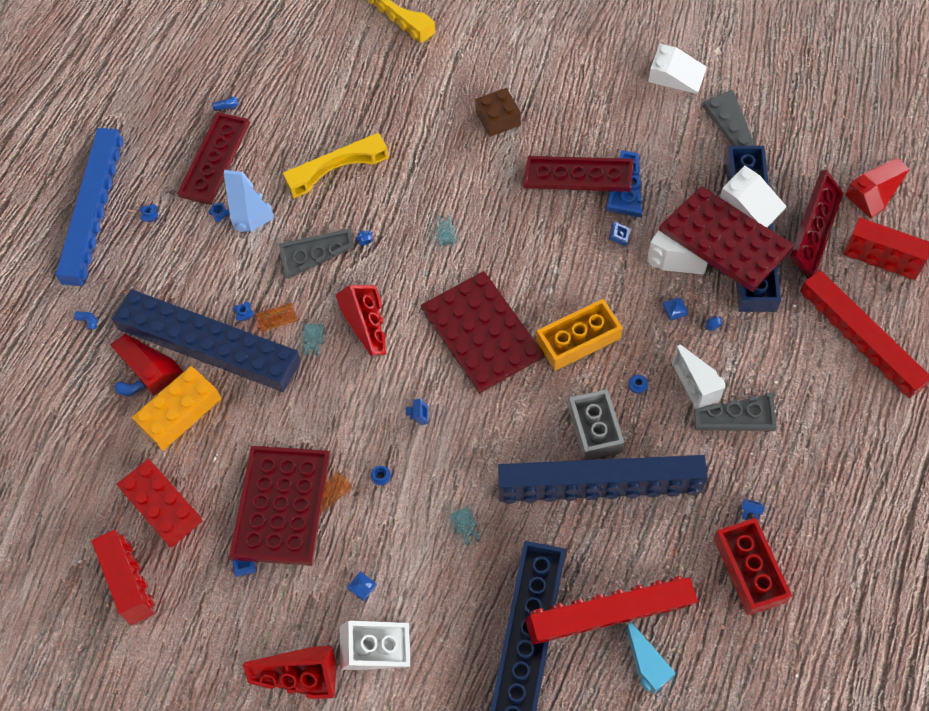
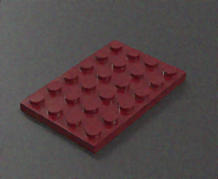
[659,186,794,292]
[421,271,544,394]
[229,446,330,566]

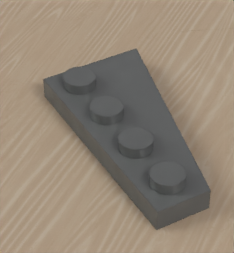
[703,89,755,146]
[279,229,354,279]
[694,392,777,431]

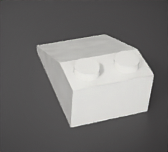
[648,44,706,94]
[720,166,786,228]
[646,231,708,274]
[672,345,725,409]
[340,621,410,670]

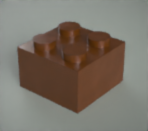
[475,88,521,137]

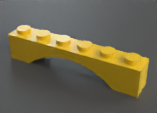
[368,0,435,43]
[283,133,389,198]

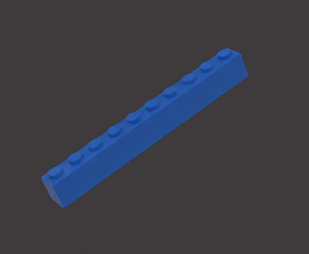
[56,128,123,286]

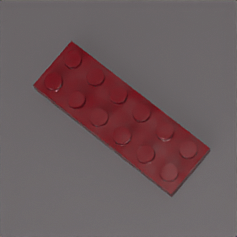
[177,112,250,205]
[523,156,634,192]
[790,170,843,279]

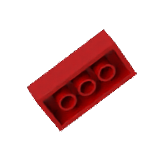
[843,217,929,280]
[116,458,203,548]
[713,518,792,616]
[91,529,155,625]

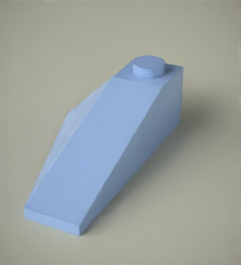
[224,170,274,232]

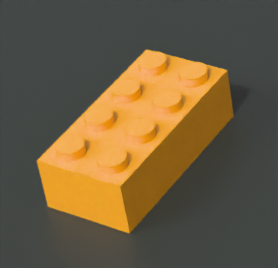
[536,299,623,371]
[131,366,221,451]

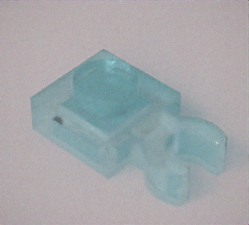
[437,215,457,246]
[303,324,325,356]
[450,507,479,546]

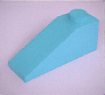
[626,622,676,694]

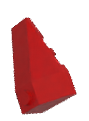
[845,158,910,219]
[335,285,386,356]
[110,333,184,396]
[243,646,337,699]

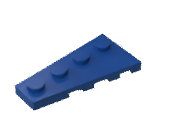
[606,150,642,218]

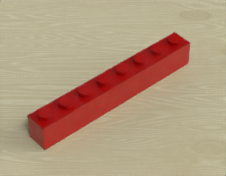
[800,270,929,399]
[525,576,698,645]

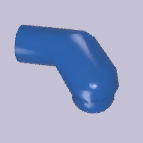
[212,96,238,111]
[75,311,98,329]
[115,380,145,397]

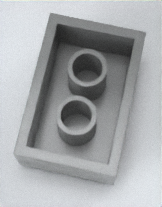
[568,389,625,460]

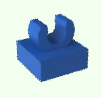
[406,398,428,425]
[741,498,765,520]

